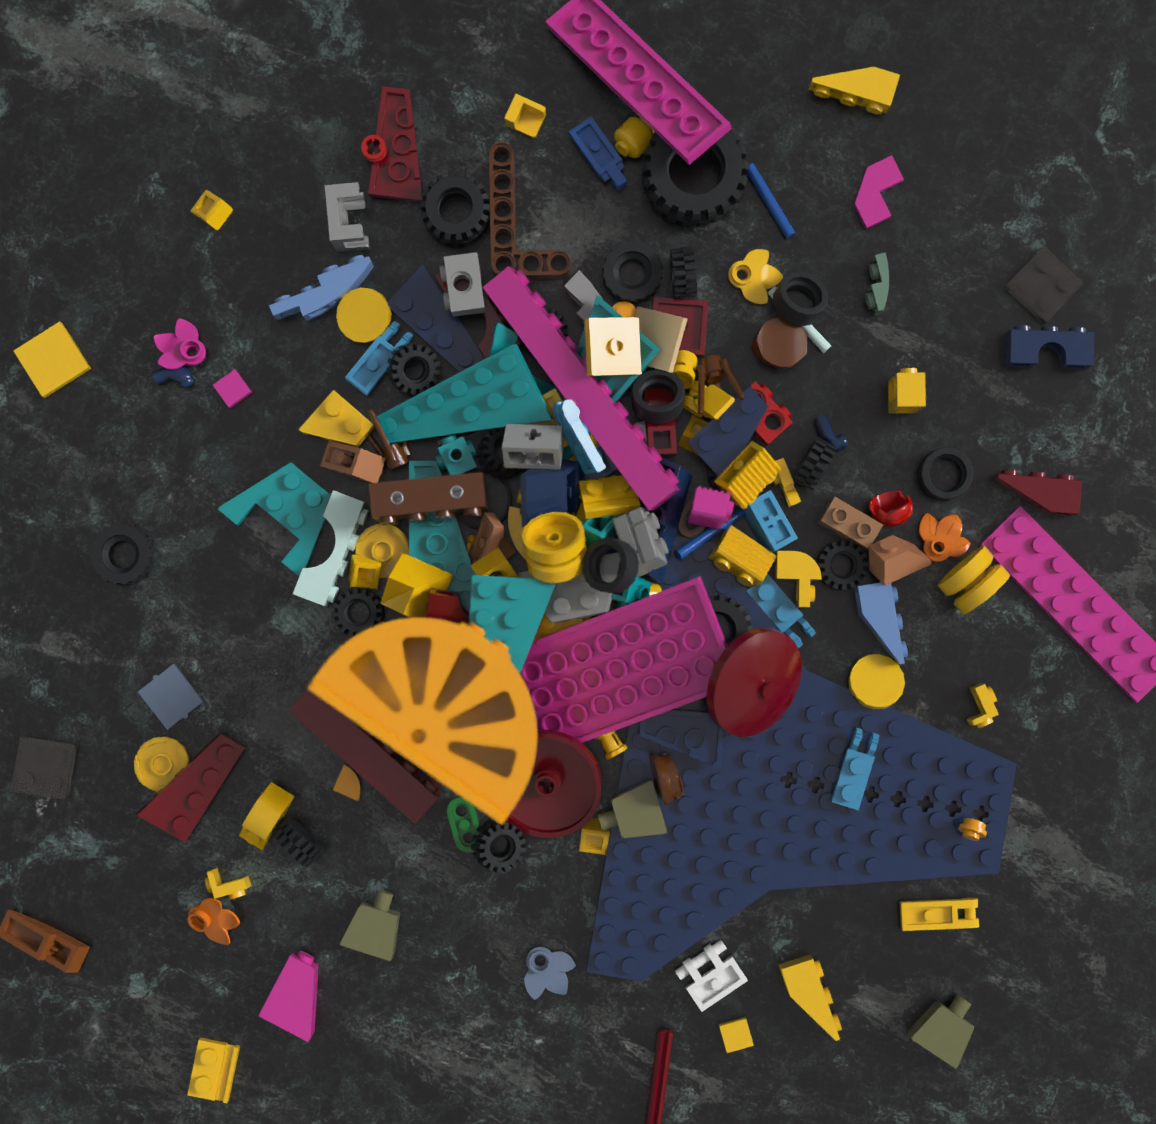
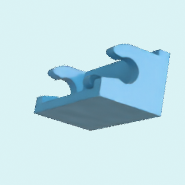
[743,490,798,552]

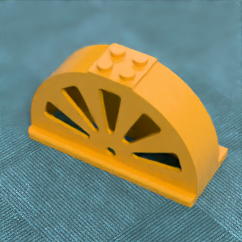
[307,618,537,824]

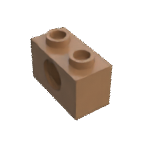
[817,497,883,551]

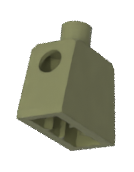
[598,779,667,838]
[340,889,400,961]
[906,994,974,1069]

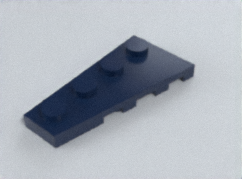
[387,265,485,373]

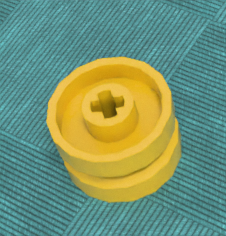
[522,512,587,583]
[937,545,1010,615]

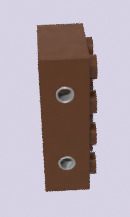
[369,472,488,525]

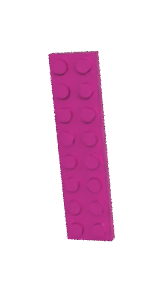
[545,0,731,165]
[979,506,1156,703]

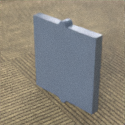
[138,664,204,730]

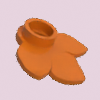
[919,513,970,563]
[187,898,240,945]

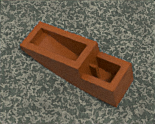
[0,909,90,973]

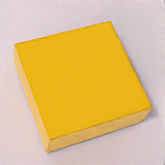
[719,1017,754,1053]

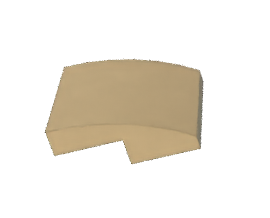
[634,307,687,373]

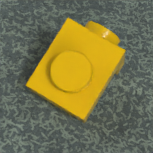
[966,683,999,728]
[205,868,252,900]

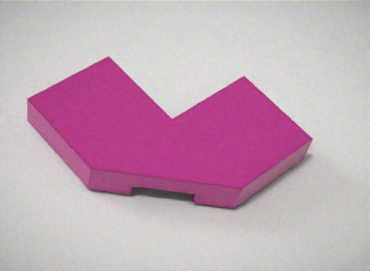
[854,155,904,230]

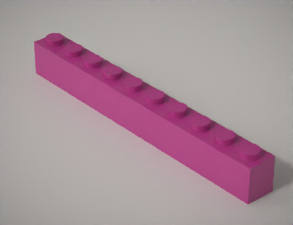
[483,266,680,511]

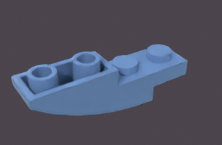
[269,255,374,321]

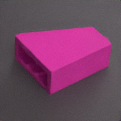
[259,951,319,1042]

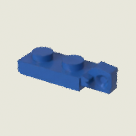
[568,116,627,191]

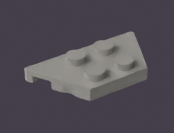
[518,552,621,624]

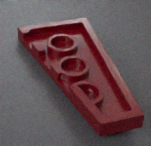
[368,86,423,202]
[136,732,245,842]

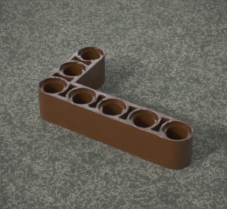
[489,142,571,281]

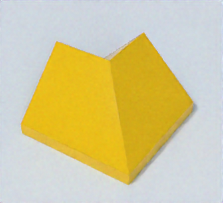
[380,553,454,618]

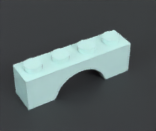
[293,490,369,607]

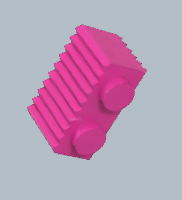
[687,486,734,530]

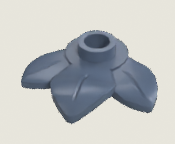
[524,946,576,1000]

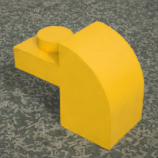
[774,551,822,608]
[239,782,295,850]

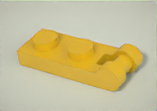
[899,898,979,931]

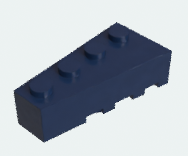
[605,458,692,584]

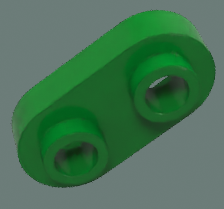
[447,797,480,852]

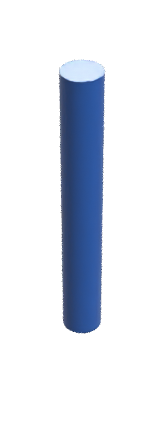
[747,163,795,239]
[674,507,746,560]

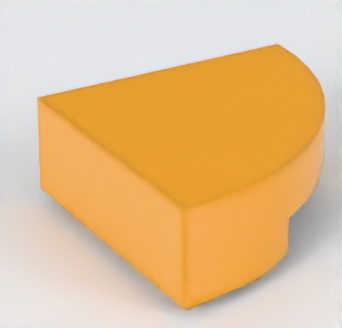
[333,764,362,801]

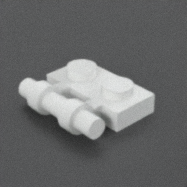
[675,940,748,1012]

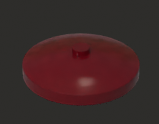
[707,627,802,737]
[506,730,603,838]

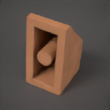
[320,441,386,483]
[869,535,931,586]

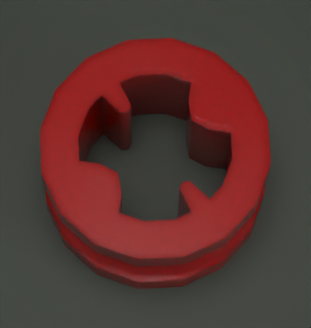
[361,135,387,163]

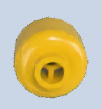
[614,117,655,158]

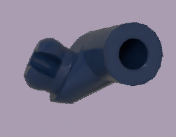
[152,367,194,388]
[814,415,848,452]

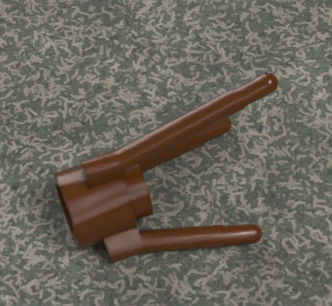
[697,355,745,414]
[367,409,411,470]

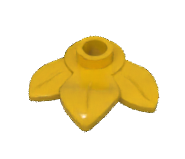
[728,249,783,304]

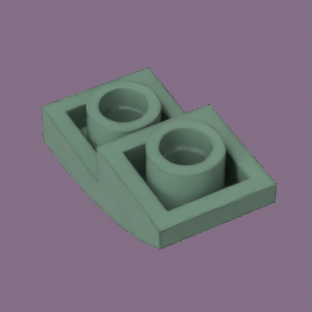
[865,252,889,316]

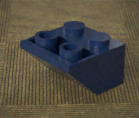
[519,458,579,527]

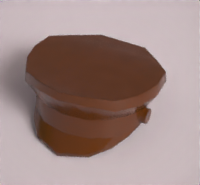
[751,317,807,369]
[649,753,684,806]

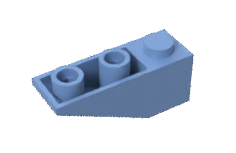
[854,582,908,664]

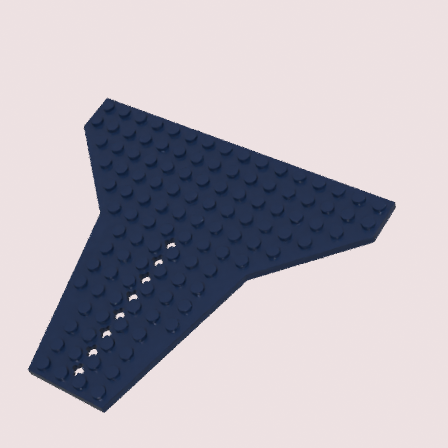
[586,536,1017,982]

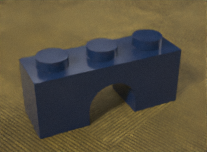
[1004,325,1095,369]

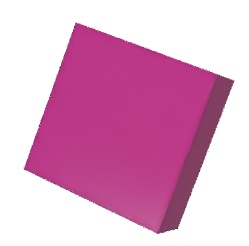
[213,369,252,408]

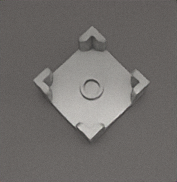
[325,182,369,252]

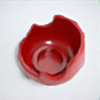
[868,490,913,527]

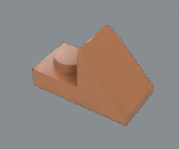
[470,512,515,564]

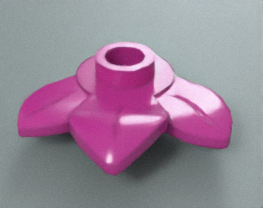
[154,318,206,370]

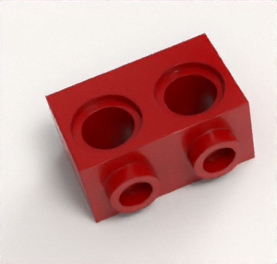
[750,381,793,447]

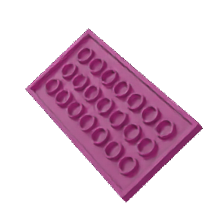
[520,577,728,743]

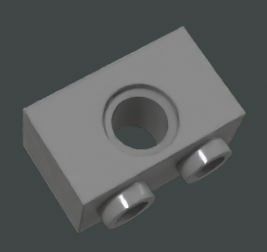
[440,252,486,317]

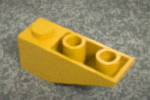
[808,67,900,114]
[779,954,842,1041]

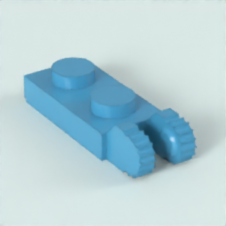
[345,321,413,396]
[552,399,606,474]
[747,573,816,649]
[831,728,880,811]

